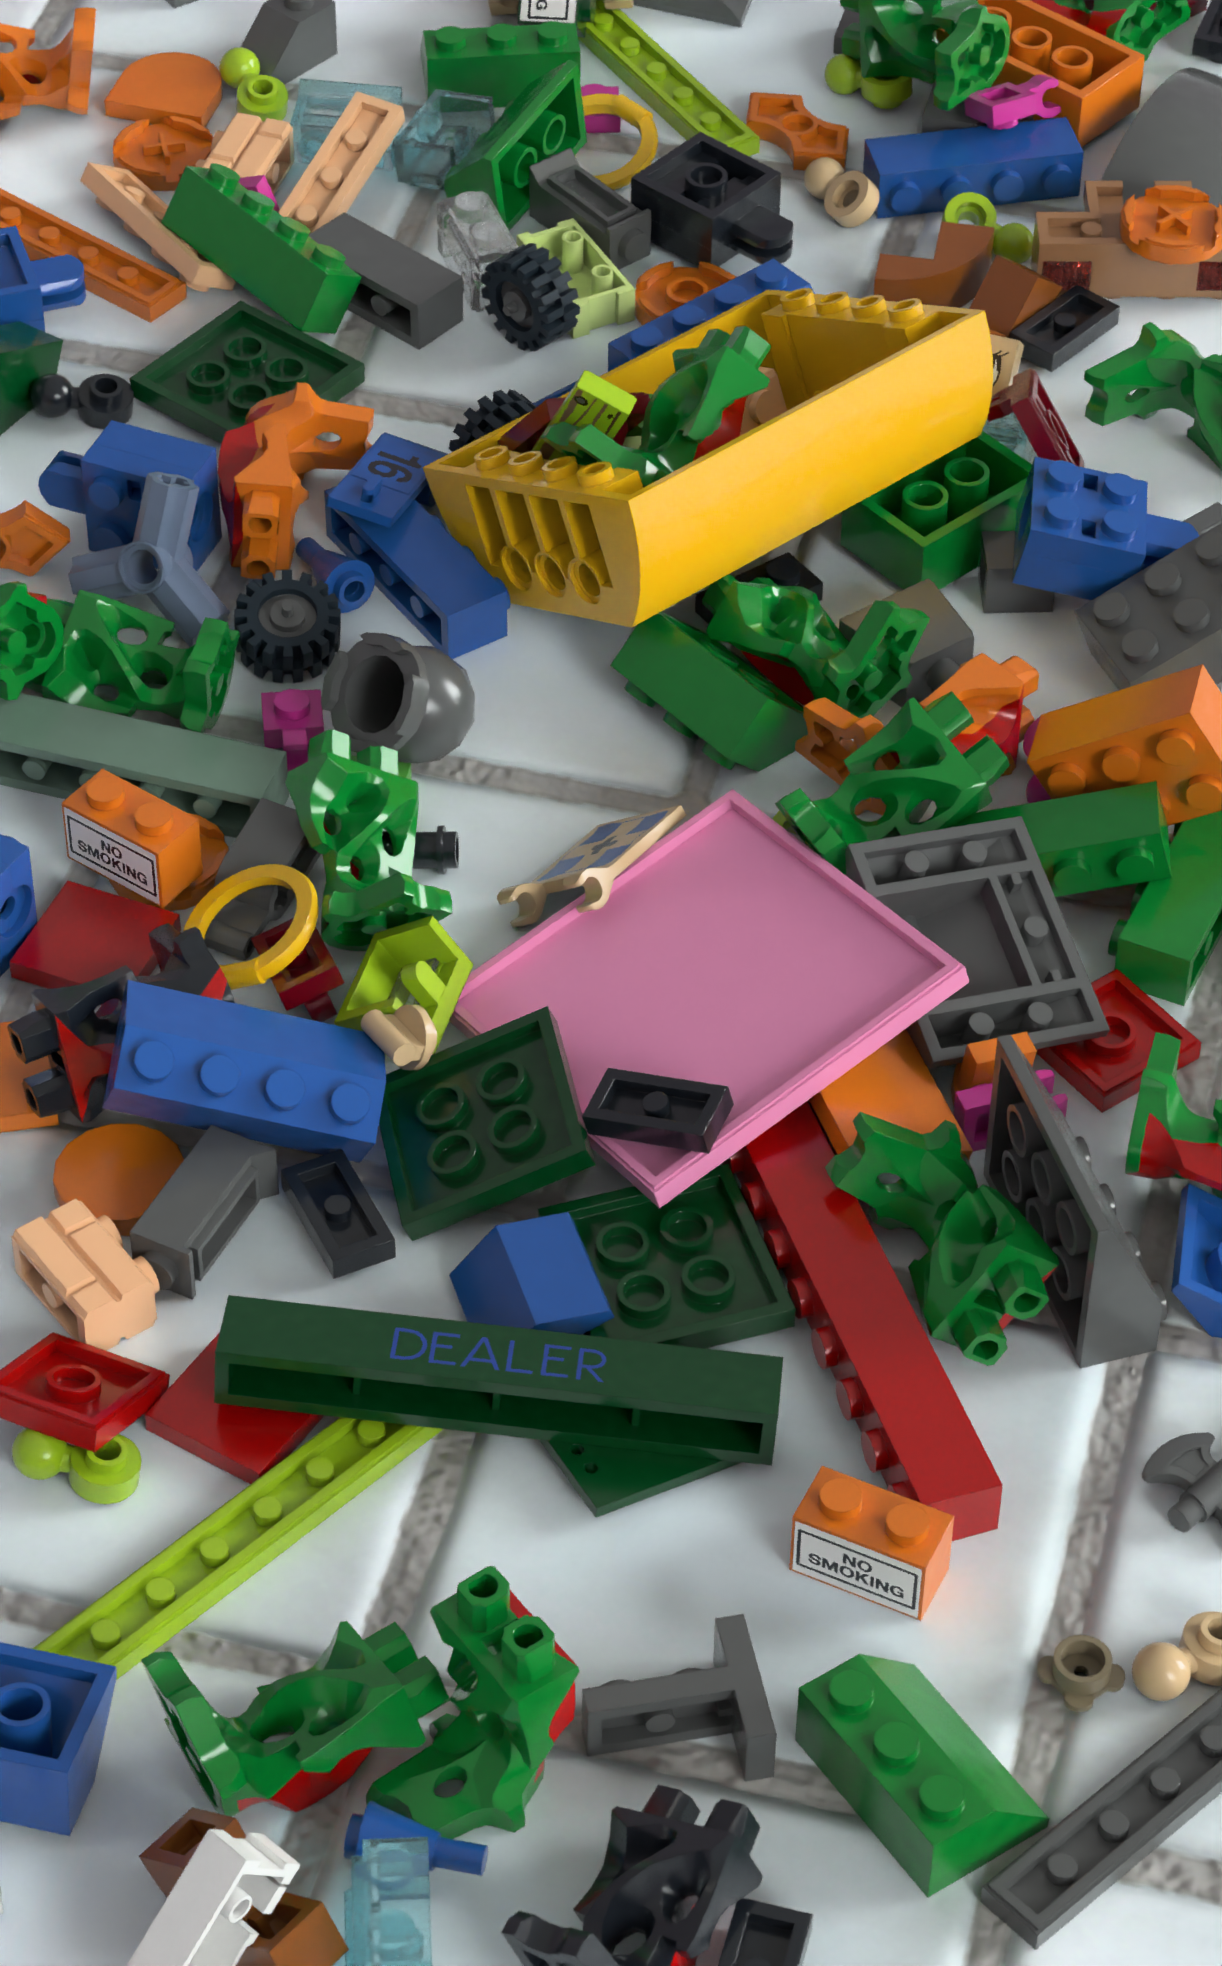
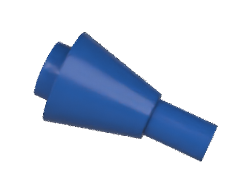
[296,537,375,613]
[344,1801,488,1877]

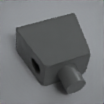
[839,578,974,707]

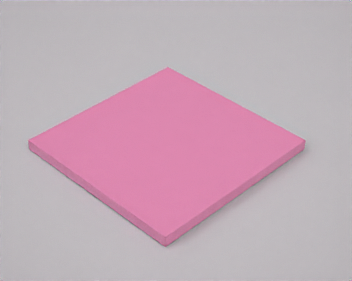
[449,789,969,1208]

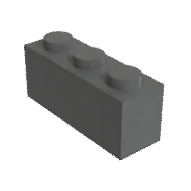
[309,212,463,350]

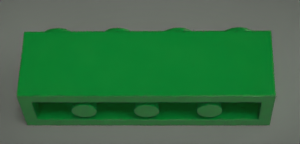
[161,163,362,334]
[912,781,1172,897]
[1108,811,1222,1006]

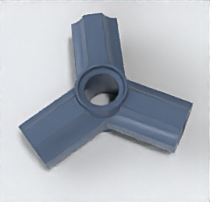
[68,471,231,647]

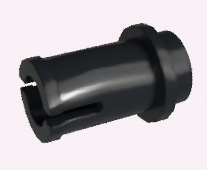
[382,826,459,875]

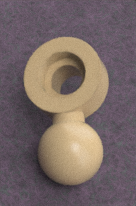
[804,157,880,228]
[1132,1611,1222,1701]

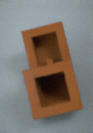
[874,222,995,308]
[940,255,1063,338]
[139,1807,349,1966]

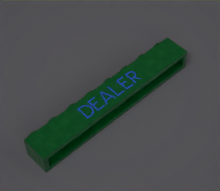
[214,1295,783,1466]

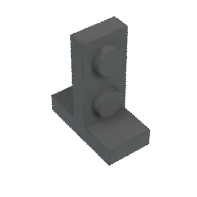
[582,1614,777,1782]

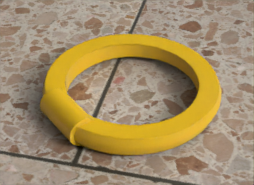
[582,94,658,190]
[183,864,319,990]

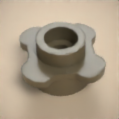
[1037,1635,1125,1712]

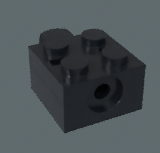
[631,132,794,267]

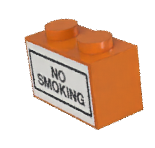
[62,768,203,908]
[789,1466,954,1621]

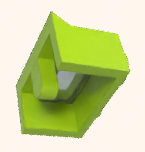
[334,915,474,1056]

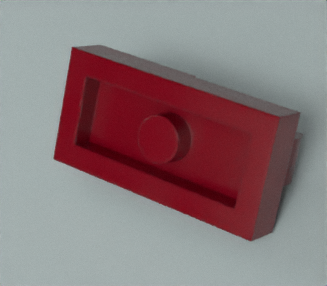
[251,918,344,1022]

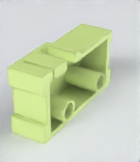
[516,218,636,339]

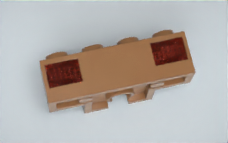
[1031,180,1222,299]

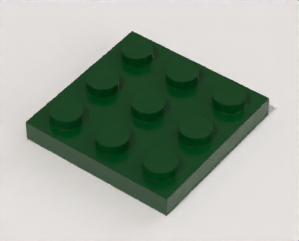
[130,300,365,444]
[379,1006,596,1241]
[538,1164,796,1348]

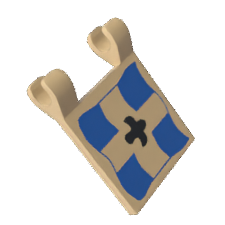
[497,805,687,928]

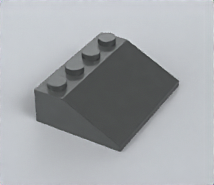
[983,1034,1167,1369]

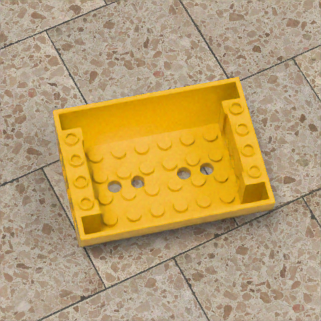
[423,288,993,628]

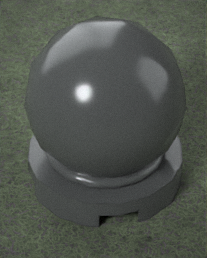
[321,632,475,764]

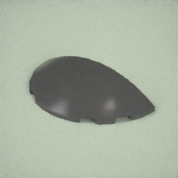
[1101,67,1222,208]

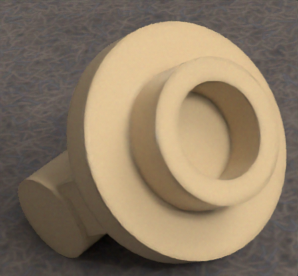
[361,1005,437,1070]

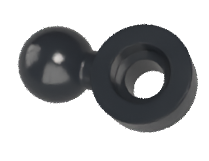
[30,373,134,429]

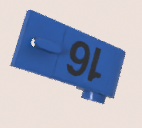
[326,432,448,528]

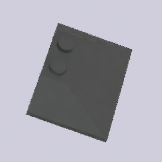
[845,816,1110,1069]

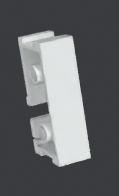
[127,1829,300,1966]

